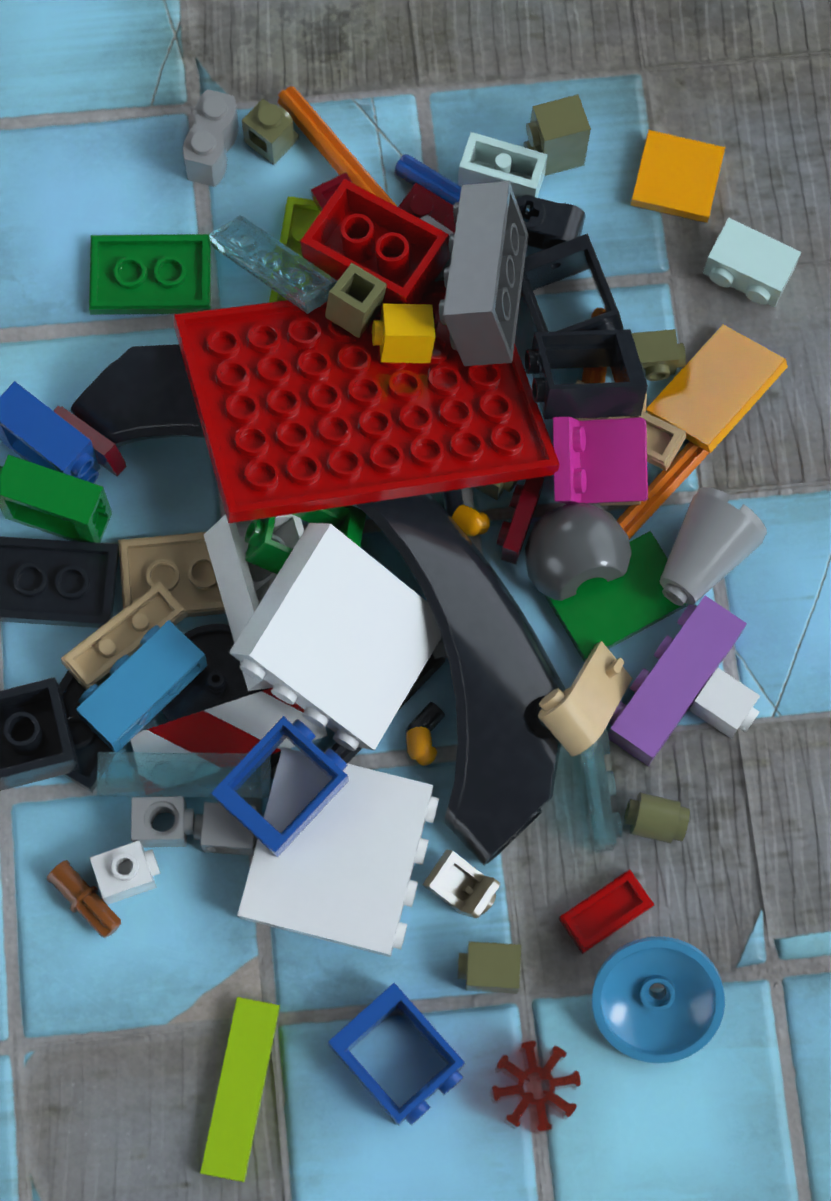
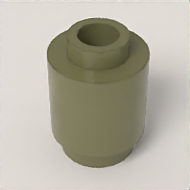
[624,792,690,843]

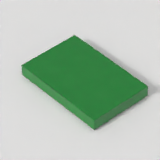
[89,234,212,315]
[544,531,689,662]

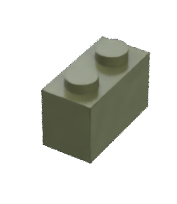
[524,94,591,176]

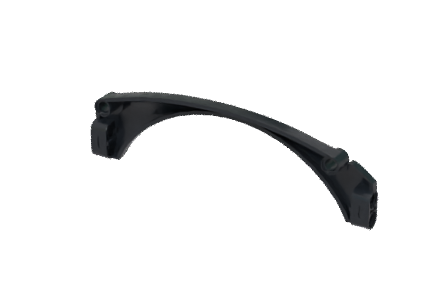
[70,344,566,866]

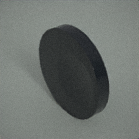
[162,624,269,722]

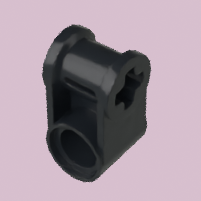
[516,195,586,250]

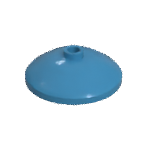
[592,936,725,1063]

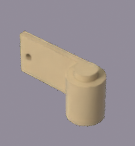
[538,641,633,756]

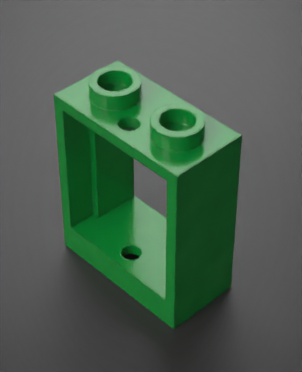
[0,455,112,543]
[245,505,366,574]

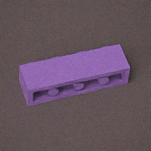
[607,595,747,766]

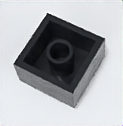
[0,677,80,791]

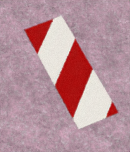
[130,687,328,796]

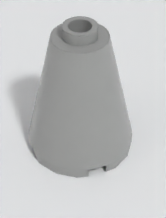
[660,487,767,606]

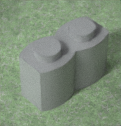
[183,89,239,187]

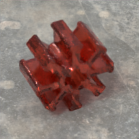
[490,1041,581,1134]

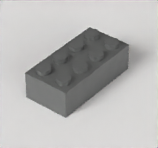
[439,181,528,366]

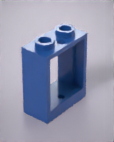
[0,381,100,483]
[211,716,349,857]
[328,983,465,1126]

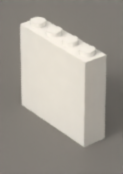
[229,523,442,751]
[237,747,439,957]

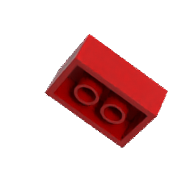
[300,179,450,305]

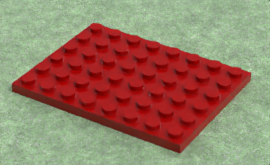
[174,281,560,523]

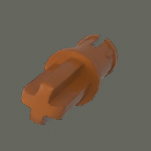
[47,860,121,938]

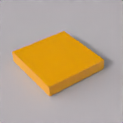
[631,130,725,223]

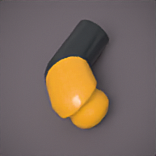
[441,489,490,536]
[405,702,445,766]

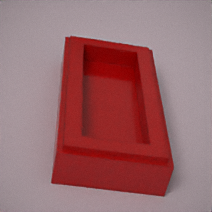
[558,869,655,954]

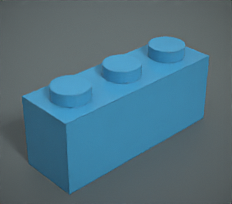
[76,620,208,754]

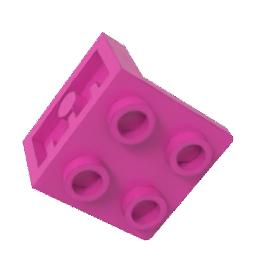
[553,417,648,504]

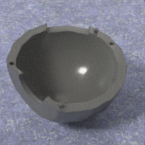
[525,503,632,601]

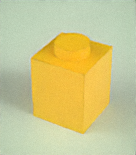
[372,303,435,363]

